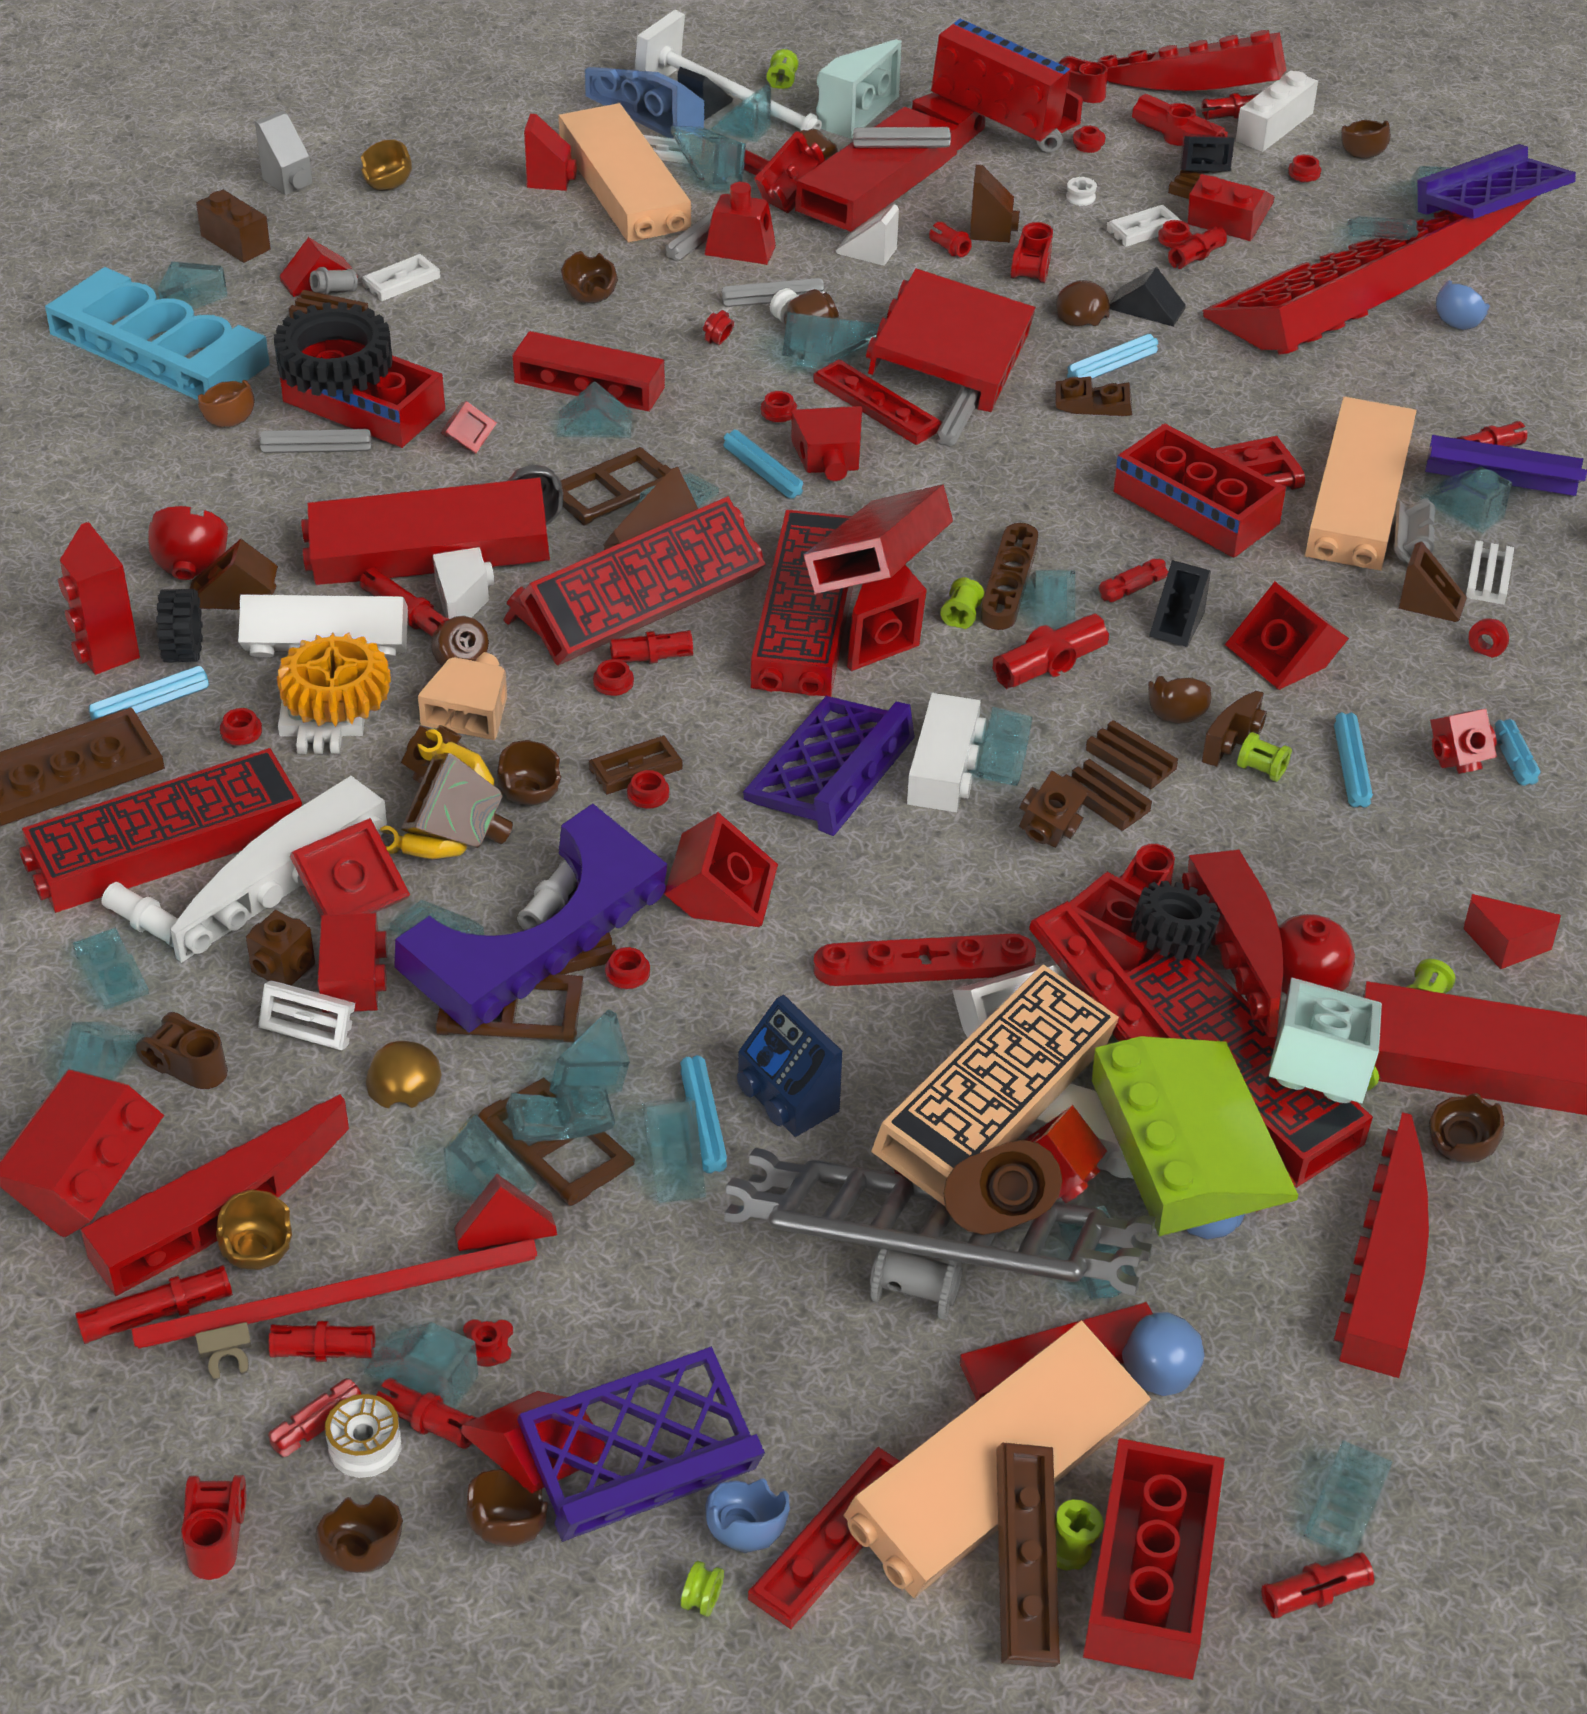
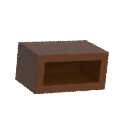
[196,189,271,263]

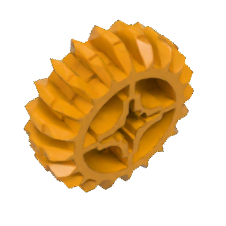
[277,632,391,727]

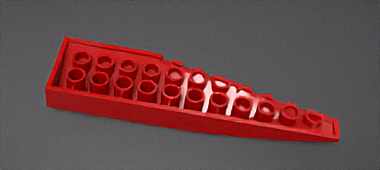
[1202,196,1537,354]

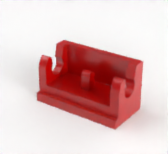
[754,131,825,213]

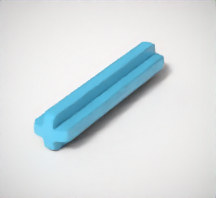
[1067,334,1159,379]
[723,429,803,499]
[89,666,209,720]
[1334,712,1373,808]
[680,1055,727,1173]

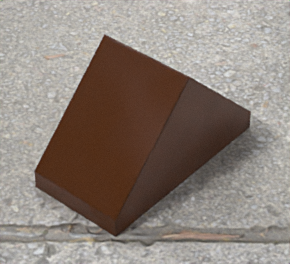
[1398,541,1467,622]

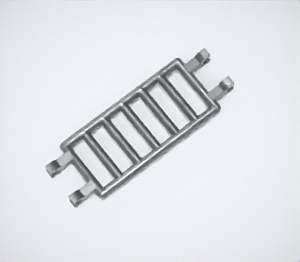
[724,1148,1156,1295]

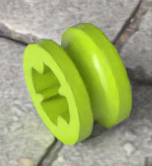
[681,1560,724,1617]

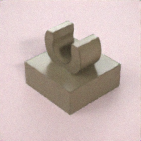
[195,1322,251,1380]

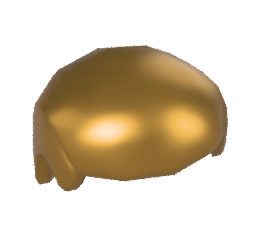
[361,139,412,190]
[366,1041,442,1108]
[216,1189,292,1270]

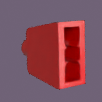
[912,92,986,150]
[705,182,776,265]
[791,406,862,481]

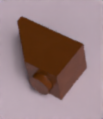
[970,164,1020,243]
[190,539,278,610]

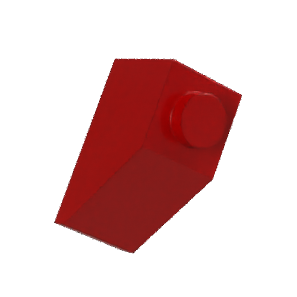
[524,113,577,191]

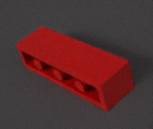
[513,331,665,412]

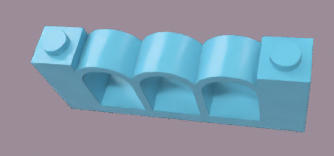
[45,267,270,400]

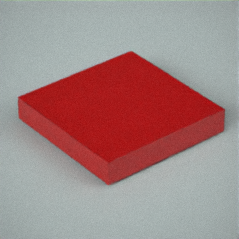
[290,818,410,917]

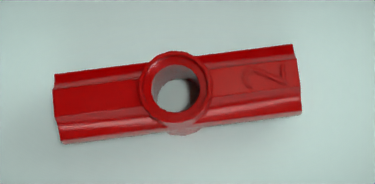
[1132,93,1228,146]
[992,613,1109,689]

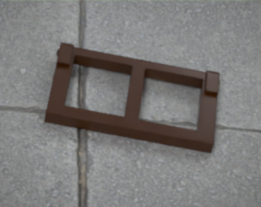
[561,447,671,526]
[435,974,584,1043]
[477,1077,635,1206]

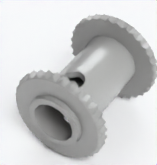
[870,1248,963,1319]

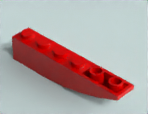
[1098,30,1287,91]
[1182,849,1283,1038]
[81,1094,349,1296]
[1333,1112,1429,1378]

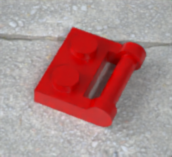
[1214,436,1305,490]

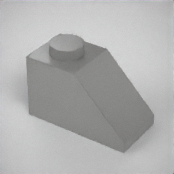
[255,110,312,195]

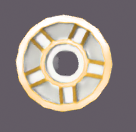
[325,1394,402,1478]

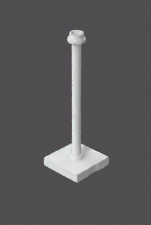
[635,10,822,131]

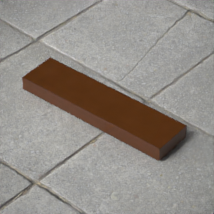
[996,1442,1060,1667]

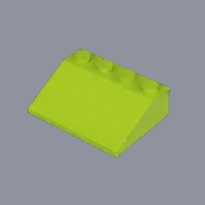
[1092,1036,1298,1237]

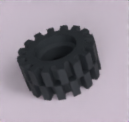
[156,589,203,663]
[1131,881,1220,960]

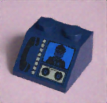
[737,994,842,1137]

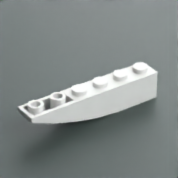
[170,776,387,963]

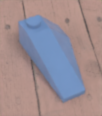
[585,67,704,140]

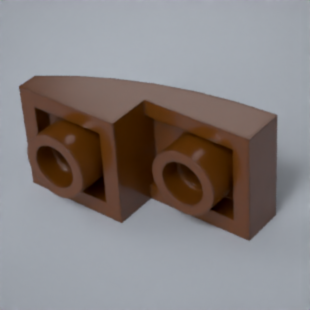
[1055,376,1132,416]
[1202,690,1267,767]

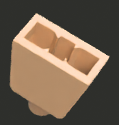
[418,652,507,740]

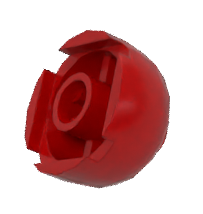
[148,506,228,580]
[1278,914,1355,995]

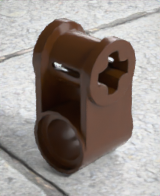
[136,1012,228,1089]

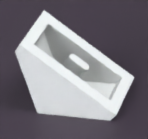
[835,203,899,266]

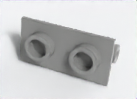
[1393,499,1436,563]

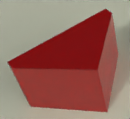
[280,237,358,297]
[1463,894,1561,969]
[454,1173,557,1251]

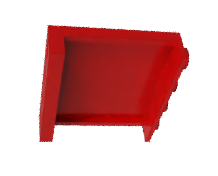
[866,268,1036,412]

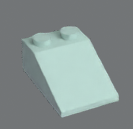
[816,39,902,139]
[1269,977,1382,1103]

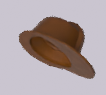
[943,1140,1062,1235]

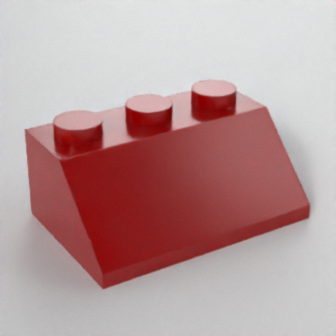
[58,521,140,675]
[0,1069,165,1237]

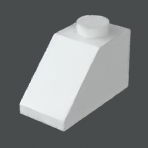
[433,547,494,619]

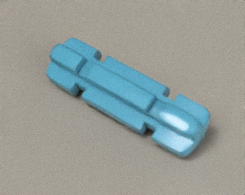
[1494,718,1541,786]

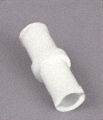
[517,860,578,930]
[101,882,178,947]

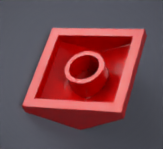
[461,1391,606,1494]

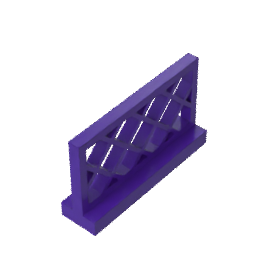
[1417,144,1576,219]
[1425,435,1587,496]
[743,696,915,836]
[517,1346,765,1542]

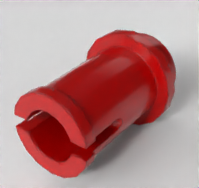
[929,221,972,257]

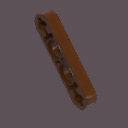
[981,523,1038,630]

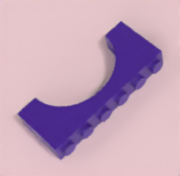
[394,803,668,1033]

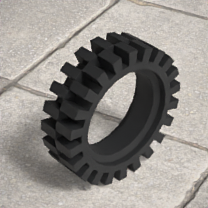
[274,302,392,396]

